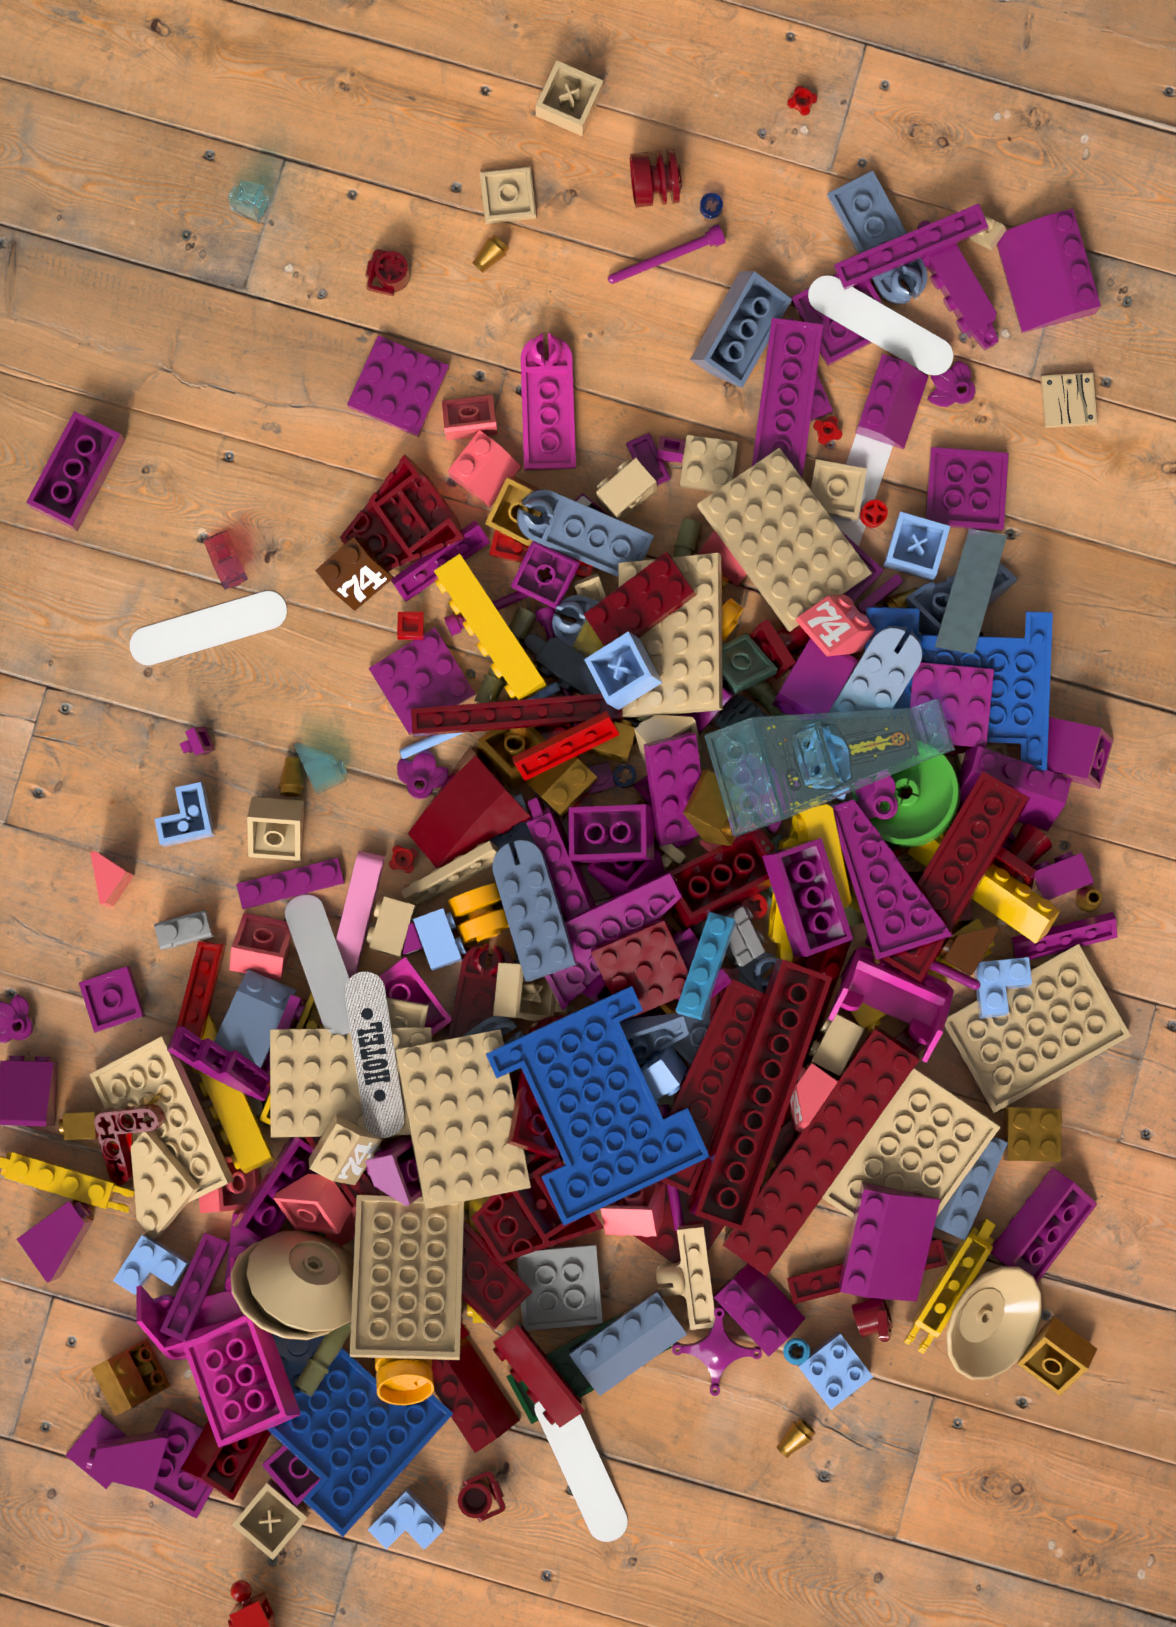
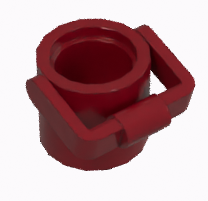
[365,249,410,296]
[852,1298,893,1342]
[457,1471,506,1522]

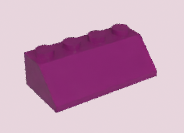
[958,746,1072,832]
[762,838,853,957]
[233,1137,316,1242]
[990,1167,1097,1283]

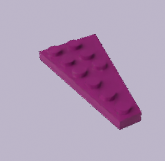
[832,799,954,960]
[545,871,682,1010]

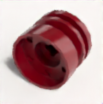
[630,149,682,208]

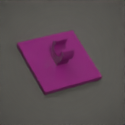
[65,1413,127,1489]

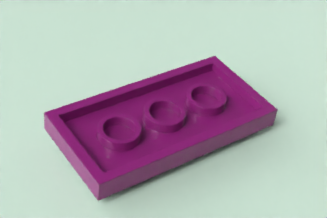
[643,732,701,846]

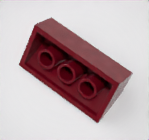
[671,830,772,930]
[493,1320,585,1428]
[431,1337,520,1453]
[181,1420,271,1500]

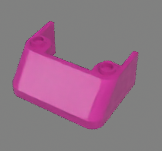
[828,947,954,1063]
[136,1257,245,1360]

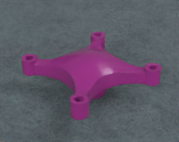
[672,1306,762,1396]

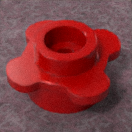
[787,86,817,116]
[813,416,842,445]
[389,845,418,873]

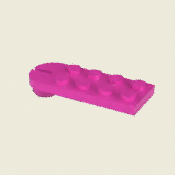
[521,333,576,471]

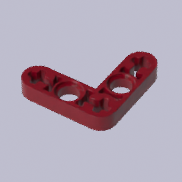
[94,1104,165,1185]

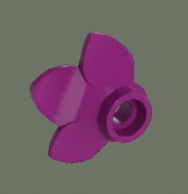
[928,361,976,407]
[397,750,449,799]
[854,770,898,819]
[0,994,33,1043]

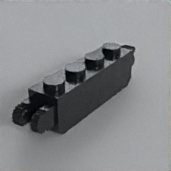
[523,634,641,728]

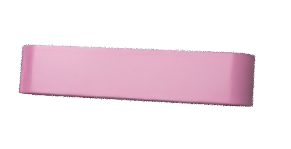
[336,850,385,978]

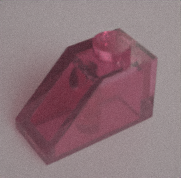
[203,529,248,590]

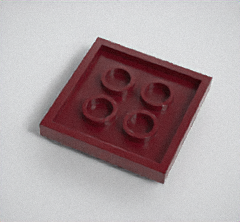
[591,918,689,1021]
[633,1183,725,1263]

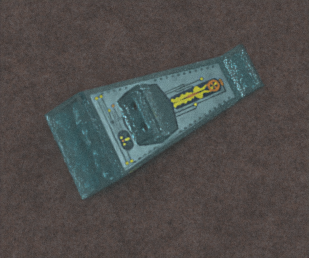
[704,699,955,836]

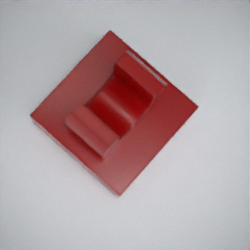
[397,612,424,640]

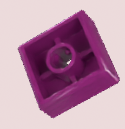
[511,541,580,609]

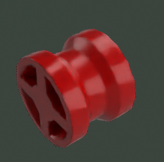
[859,499,888,528]
[741,894,768,920]

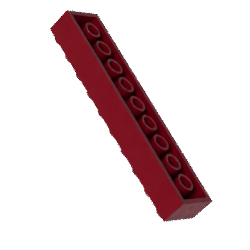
[689,959,833,1232]
[723,1025,920,1276]

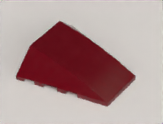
[339,454,465,571]
[408,747,532,868]
[471,1152,604,1264]

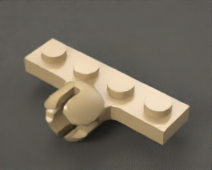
[656,1223,715,1330]

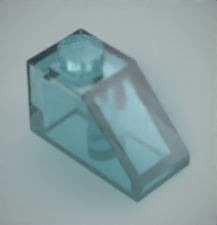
[228,180,271,224]
[294,743,347,794]

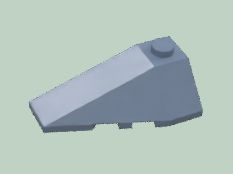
[619,1013,689,1065]

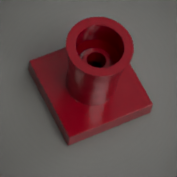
[749,619,810,680]
[993,824,1052,890]

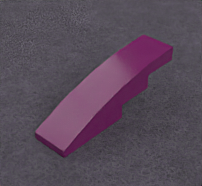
[167,1026,270,1101]

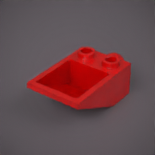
[228,1580,275,1627]

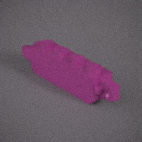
[917,220,999,351]
[527,797,596,919]

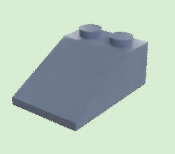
[214,969,296,1068]

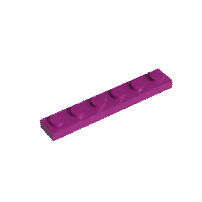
[834,203,989,290]

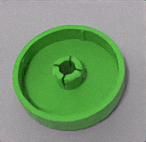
[853,741,961,848]

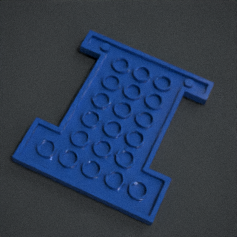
[865,607,1053,771]
[485,986,710,1225]
[204,1334,453,1538]

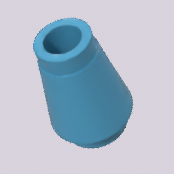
[783,1338,810,1365]

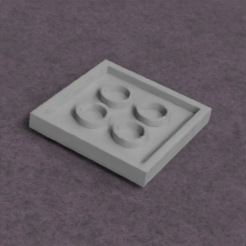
[517,1243,603,1331]

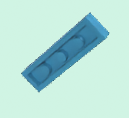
[676,912,736,1020]

